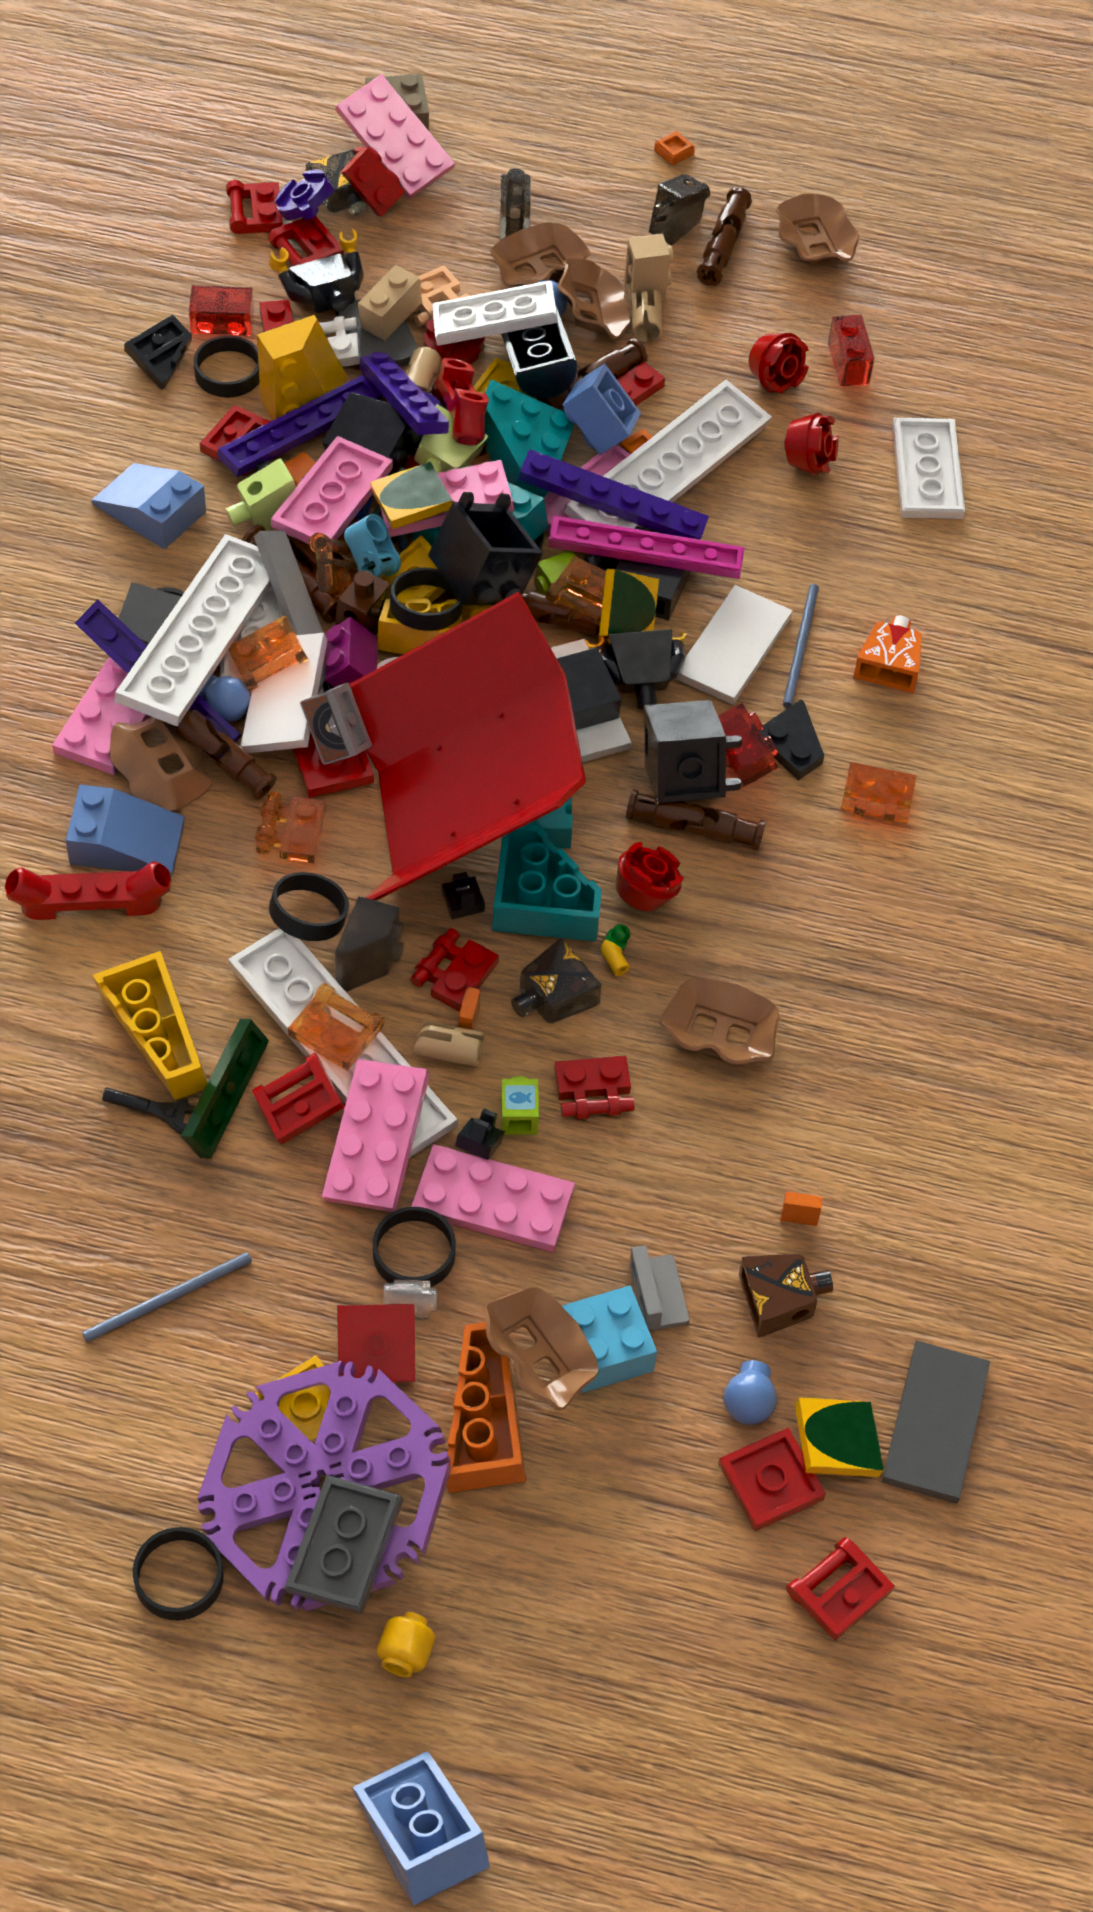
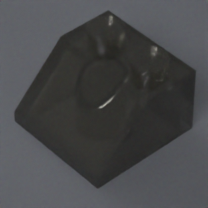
[335,896,404,992]

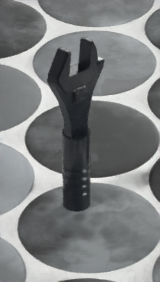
[102,1087,195,1134]

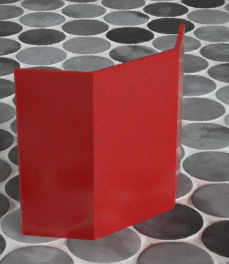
[349,592,586,906]

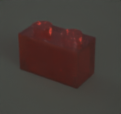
[189,285,254,336]
[828,314,875,387]
[718,703,779,787]

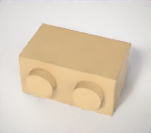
[624,233,674,304]
[358,264,422,341]

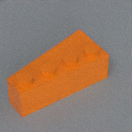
[446,1322,526,1493]

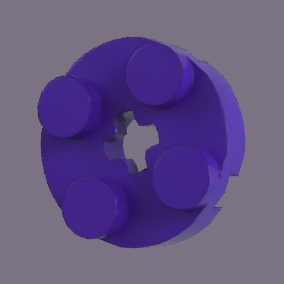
[276,169,335,220]

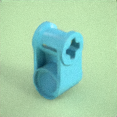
[344,514,401,578]

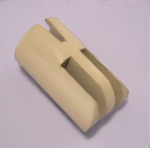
[631,290,663,343]
[406,347,441,394]
[413,1021,484,1067]

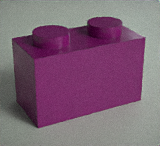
[325,617,378,687]

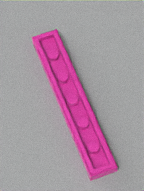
[548,515,745,579]

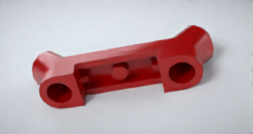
[432,358,489,446]
[5,861,172,920]

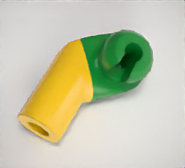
[600,924,631,976]

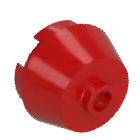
[749,333,809,393]
[784,412,838,476]
[616,842,684,912]

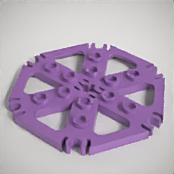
[197,1361,451,1611]

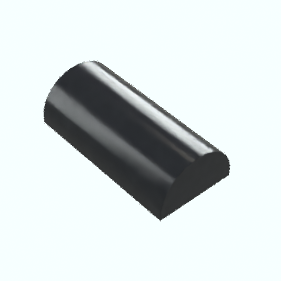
[501,304,577,399]

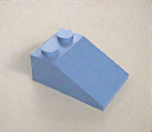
[92,463,206,549]
[66,785,185,876]
[353,1751,490,1905]

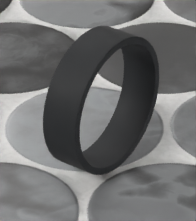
[194,335,260,398]
[390,568,463,631]
[269,872,349,941]
[373,1207,456,1291]
[133,1527,224,1621]

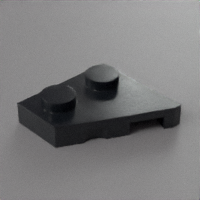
[124,314,192,390]
[753,700,824,781]

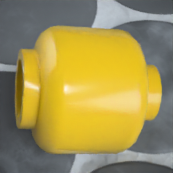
[376,1612,436,1678]

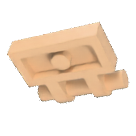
[412,265,469,327]

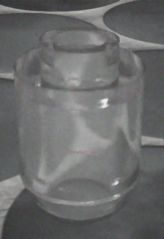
[383,1280,438,1319]

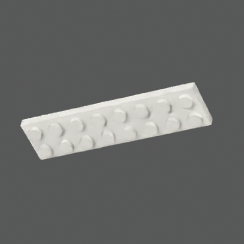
[565,379,772,529]
[114,534,271,726]
[228,928,457,1158]

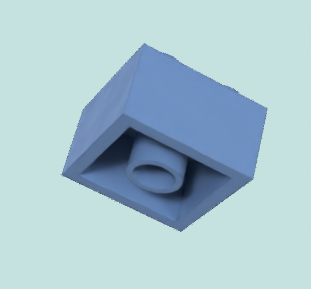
[563,363,641,455]

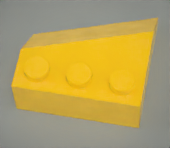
[257,315,347,420]

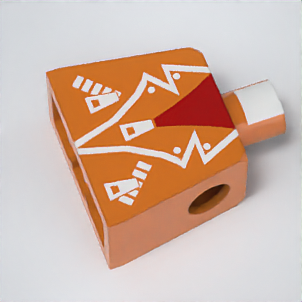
[853,615,922,693]

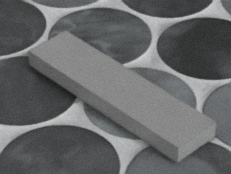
[254,531,323,636]

